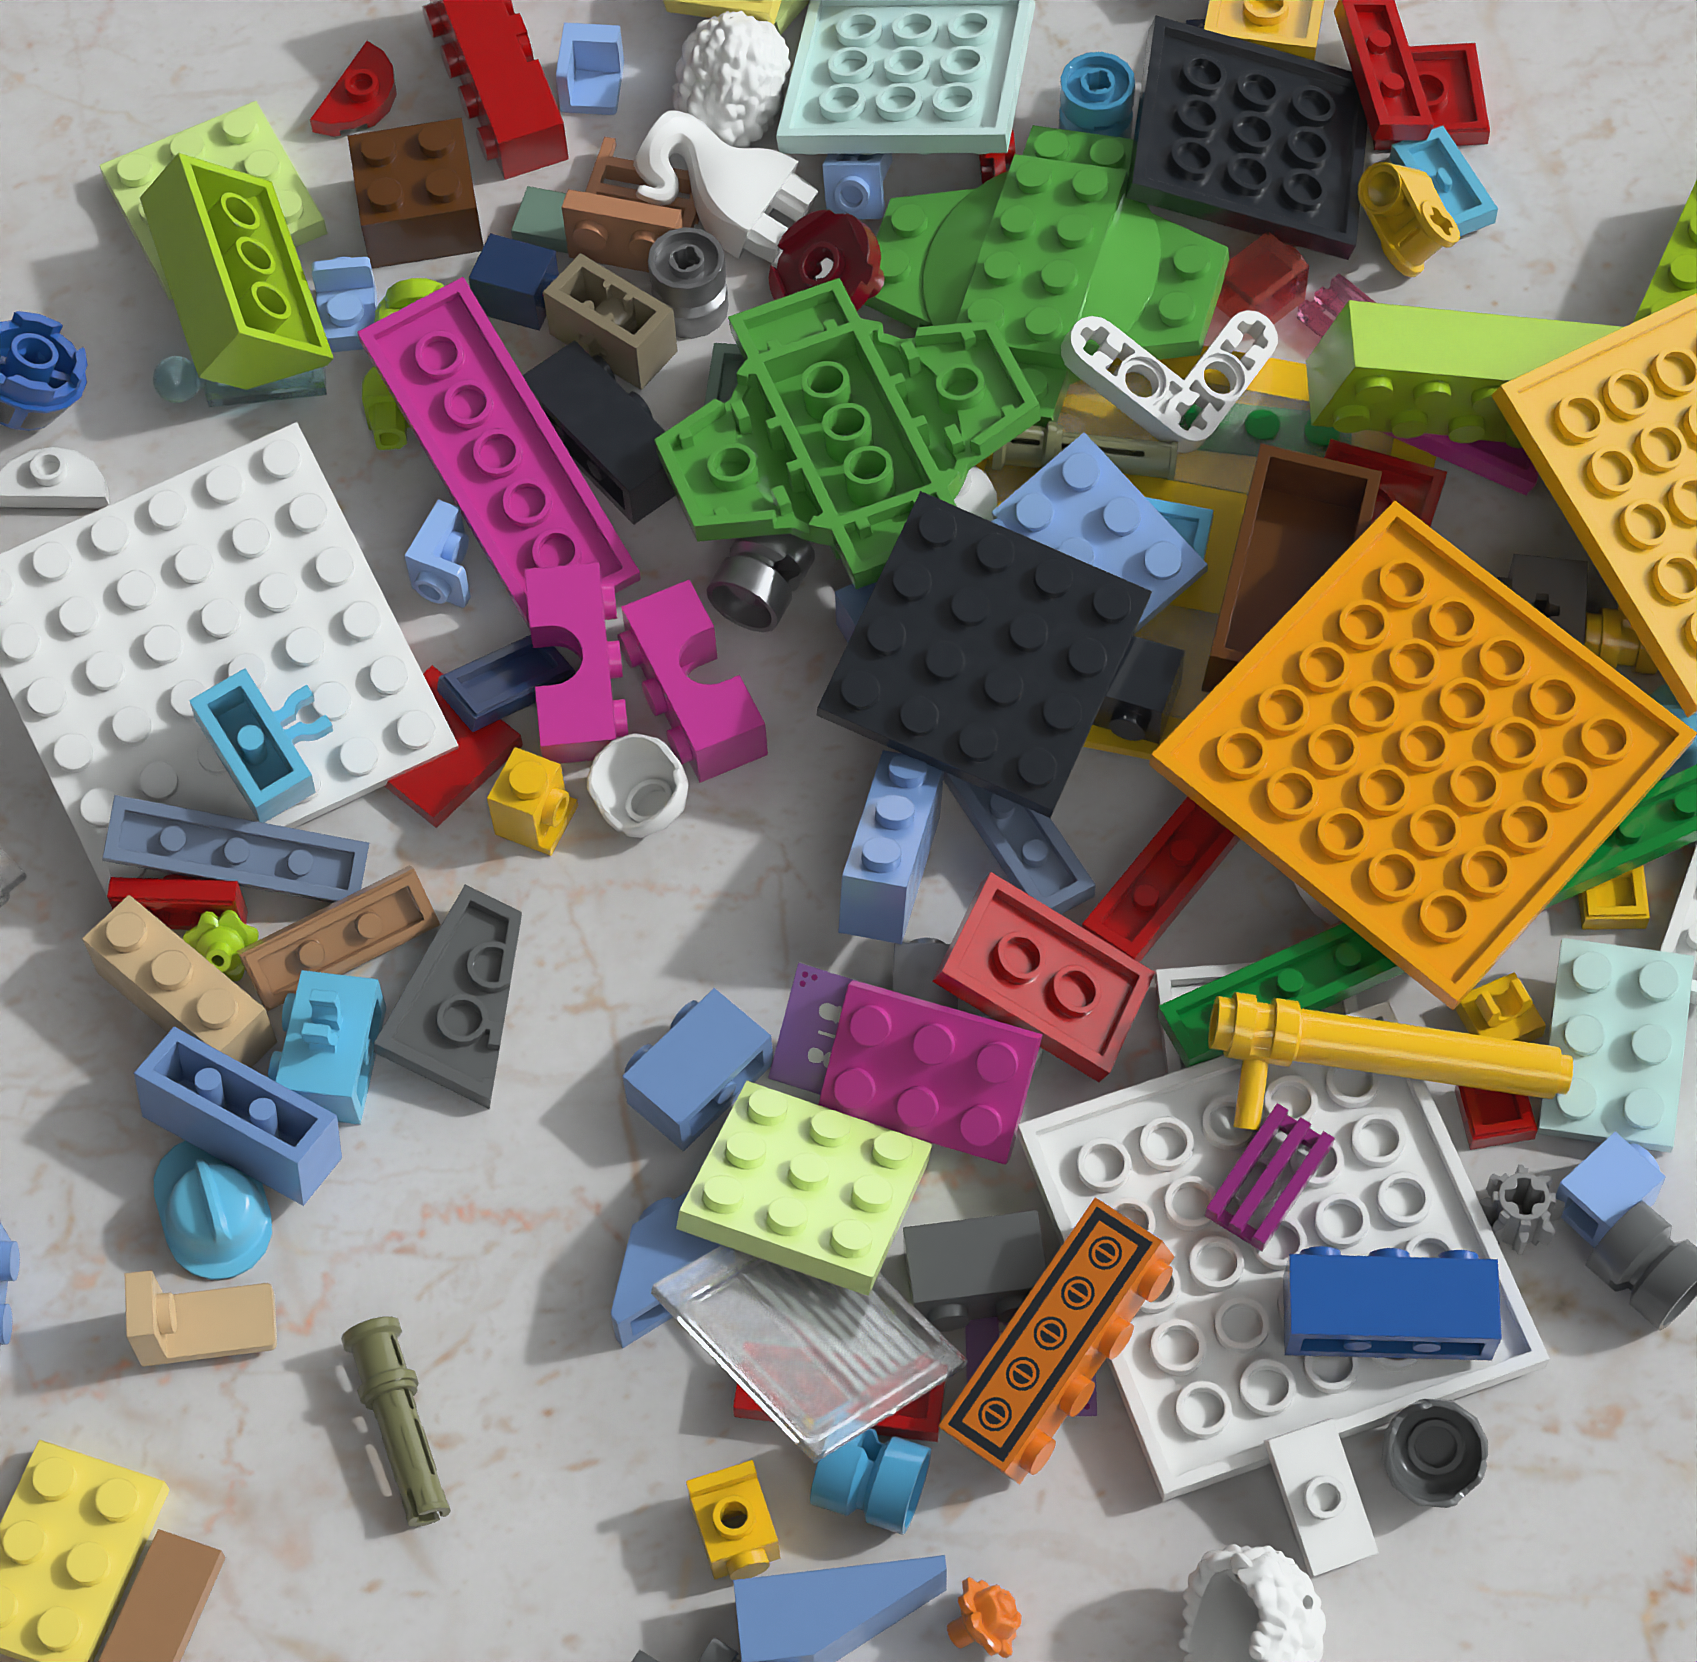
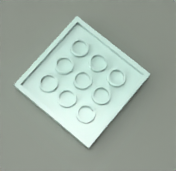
[776,0,1035,155]

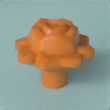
[947,1577,1022,1658]

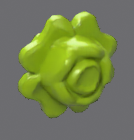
[183,910,259,982]

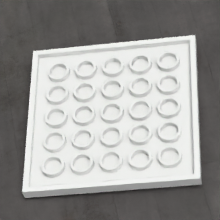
[0,422,459,895]
[1017,1000,1550,1501]

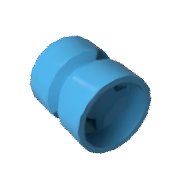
[1058,52,1135,139]
[810,1418,932,1535]

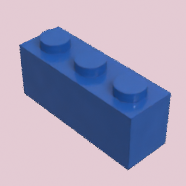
[1283,1246,1502,1361]

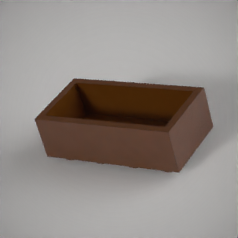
[1201,443,1382,693]

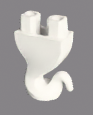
[633,111,819,263]

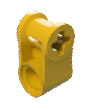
[1358,162,1460,278]

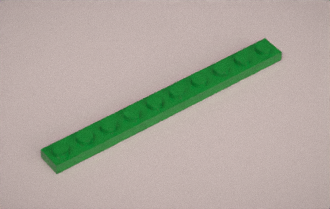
[1157,764,1697,1068]

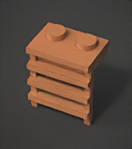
[562,137,700,273]

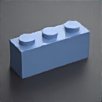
[838,750,944,944]
[134,1027,342,1206]

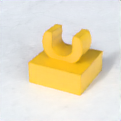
[1455,972,1546,1043]

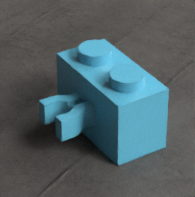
[189,668,333,823]
[268,970,386,1125]

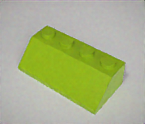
[140,153,334,390]

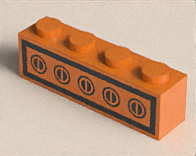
[939,1197,1175,1485]

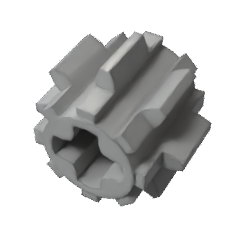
[1480,1164,1565,1255]

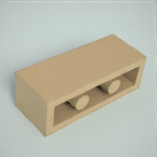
[82,895,277,1068]

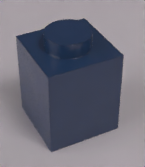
[468,233,559,331]

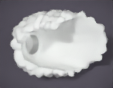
[672,11,791,148]
[1178,1544,1326,1662]

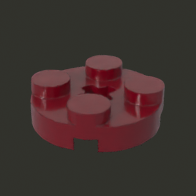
[768,209,885,311]

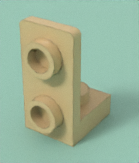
[124,1270,277,1367]

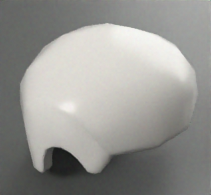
[587,733,689,838]

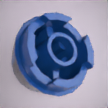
[0,311,88,431]

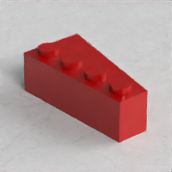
[422,0,569,180]

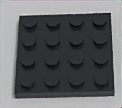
[1125,15,1368,260]
[816,491,1152,818]

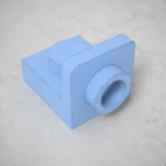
[822,153,892,219]
[311,257,378,352]
[405,499,471,608]

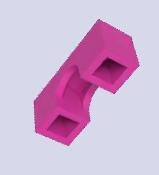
[525,562,629,764]
[617,579,768,783]

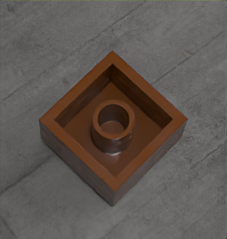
[347,117,484,269]

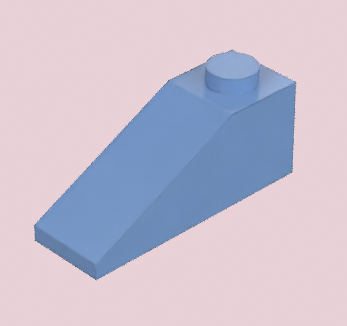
[733,1555,947,1662]

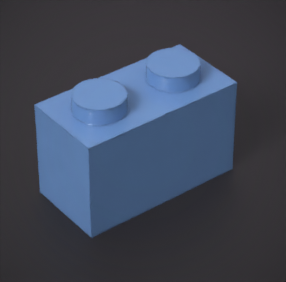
[622,988,773,1152]

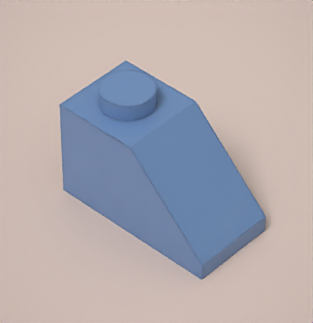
[610,1190,736,1348]

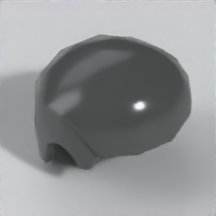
[1381,1399,1488,1508]

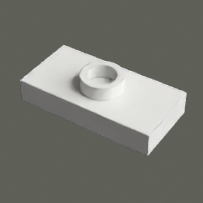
[1264,1418,1379,1576]

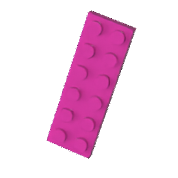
[357,277,641,630]

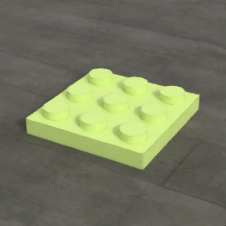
[99,101,327,300]
[676,1081,933,1296]

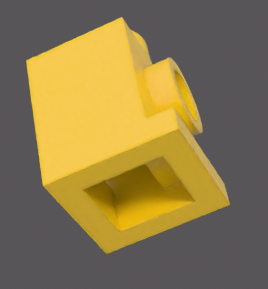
[487,747,579,856]
[686,1460,781,1580]

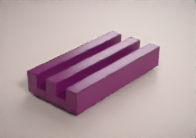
[1204,1103,1335,1252]

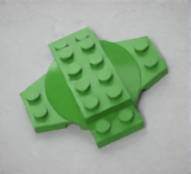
[864,125,1230,427]
[654,278,1041,589]

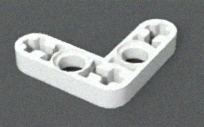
[1061,310,1278,453]

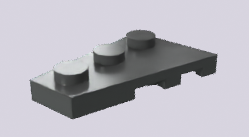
[374,884,522,1109]

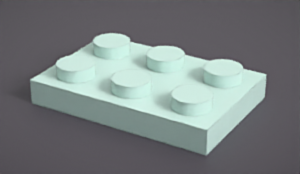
[1537,938,1695,1153]

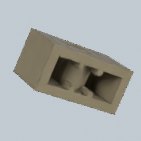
[543,253,678,390]

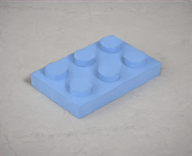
[992,432,1208,634]

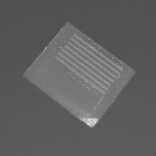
[651,1245,967,1464]

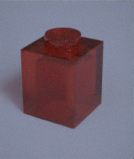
[1216,231,1309,336]

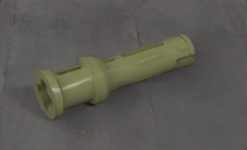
[992,421,1178,481]
[341,1316,451,1527]

